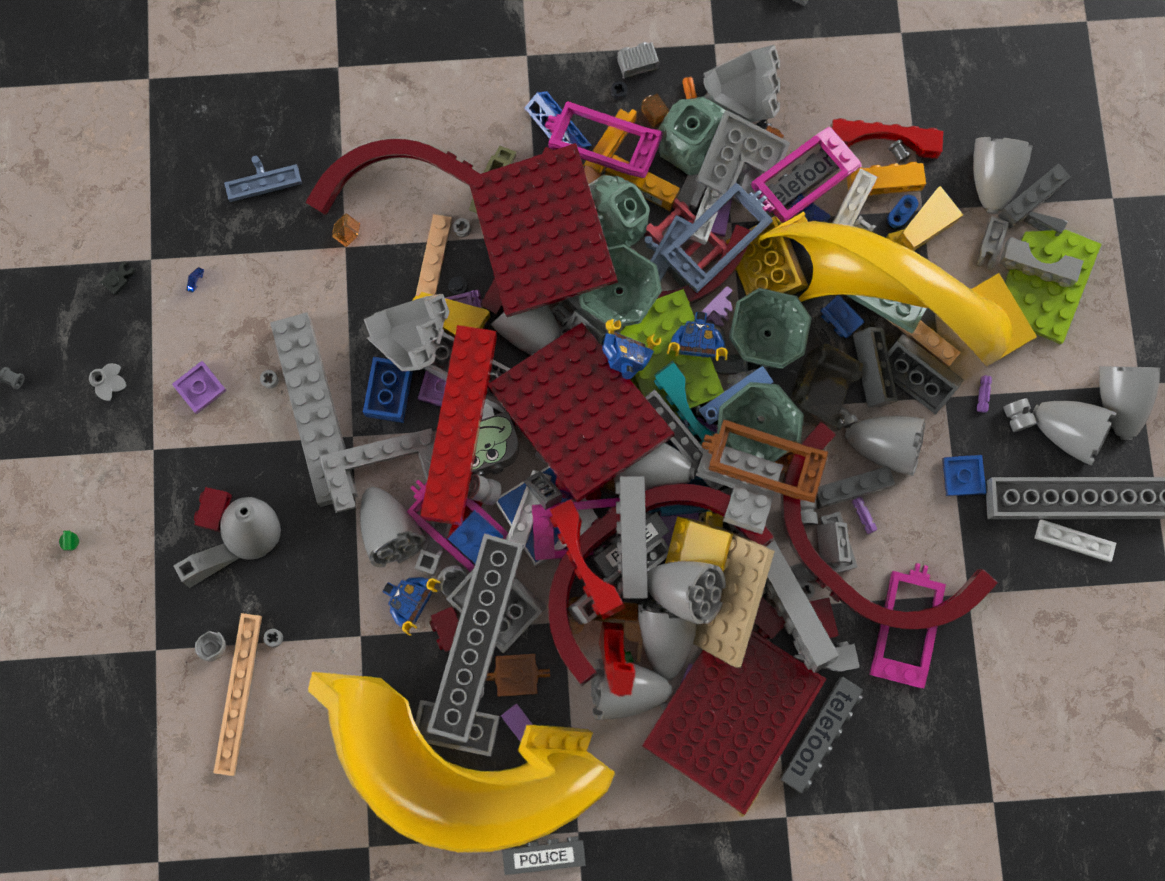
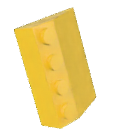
[726,216,808,295]
[665,516,733,571]

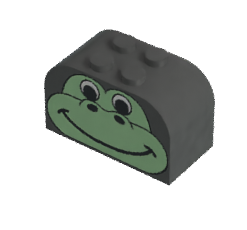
[434,411,519,478]

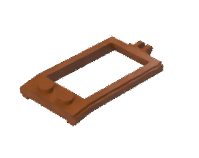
[701,419,828,503]

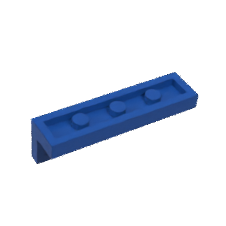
[525,91,592,150]

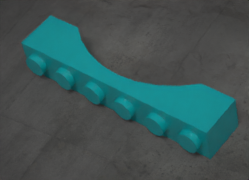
[654,361,728,450]

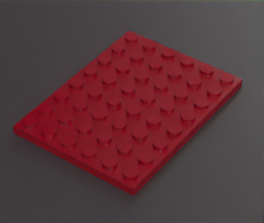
[468,143,618,318]
[488,322,675,502]
[642,630,826,815]

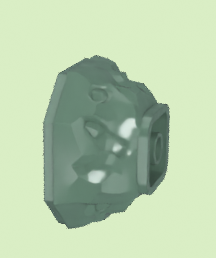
[658,97,725,176]
[589,175,650,247]
[579,244,662,327]
[729,288,812,369]
[717,382,804,462]

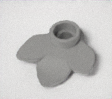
[89,363,127,401]

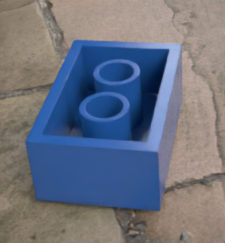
[363,357,413,423]

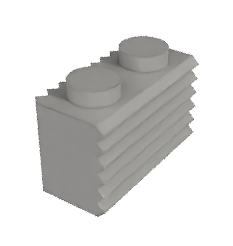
[617,42,659,78]

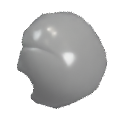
[437,565,467,596]
[195,631,226,661]

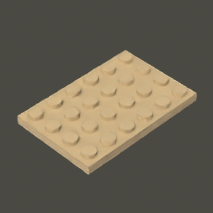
[693,527,775,667]

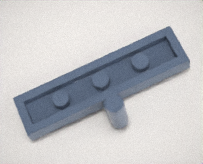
[224,156,302,202]
[645,215,692,283]

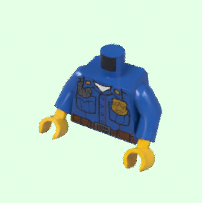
[667,312,728,361]
[603,319,661,379]
[383,577,441,636]

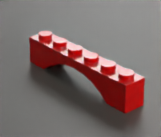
[830,118,943,159]
[549,499,625,619]
[599,621,636,697]

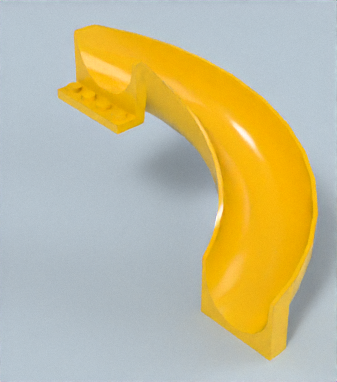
[758,212,1037,367]
[308,672,615,852]

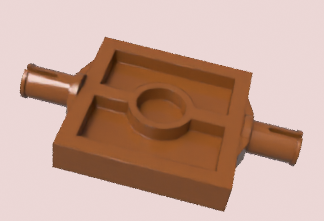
[485,654,550,696]

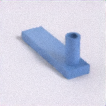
[699,366,774,425]

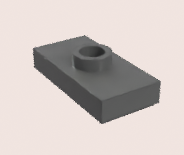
[711,354,748,375]

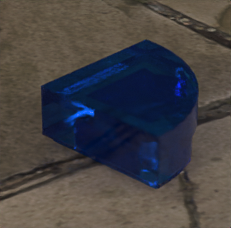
[186,267,204,293]

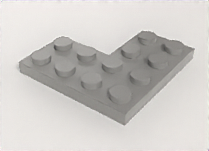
[696,111,790,195]
[696,446,783,534]

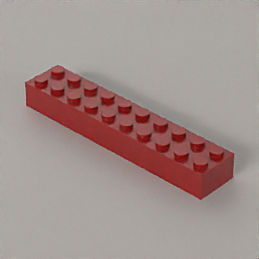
[421,325,497,526]

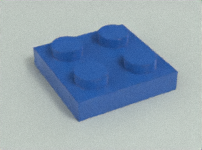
[942,455,987,497]
[448,509,503,564]

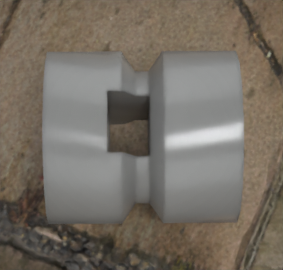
[1003,398,1037,432]
[467,474,501,505]
[800,497,818,526]

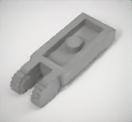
[976,216,1009,270]

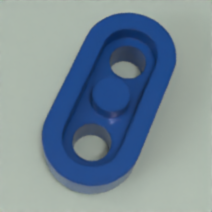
[887,195,918,228]

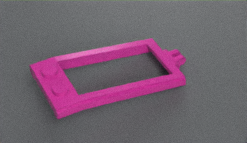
[545,101,663,178]
[751,127,862,223]
[406,479,508,572]
[532,498,620,560]
[869,563,946,689]

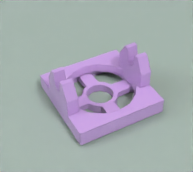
[702,286,733,326]

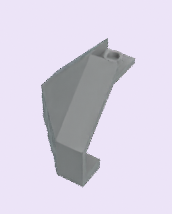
[704,45,780,123]
[364,294,449,371]

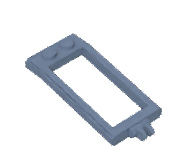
[660,183,773,293]

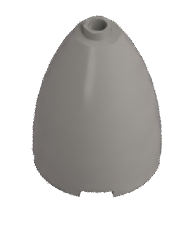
[973,137,1033,214]
[491,305,562,355]
[1099,366,1160,440]
[1032,401,1117,466]
[845,416,925,476]
[614,443,696,491]
[360,487,426,567]
[220,497,281,560]
[647,561,726,624]
[638,599,697,681]
[591,659,672,720]

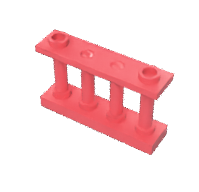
[644,198,728,270]

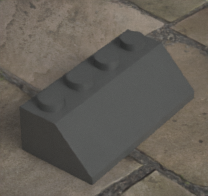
[888,334,964,414]

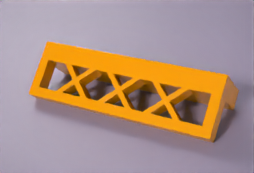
[583,109,637,174]

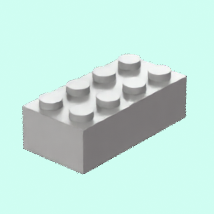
[415,700,500,756]

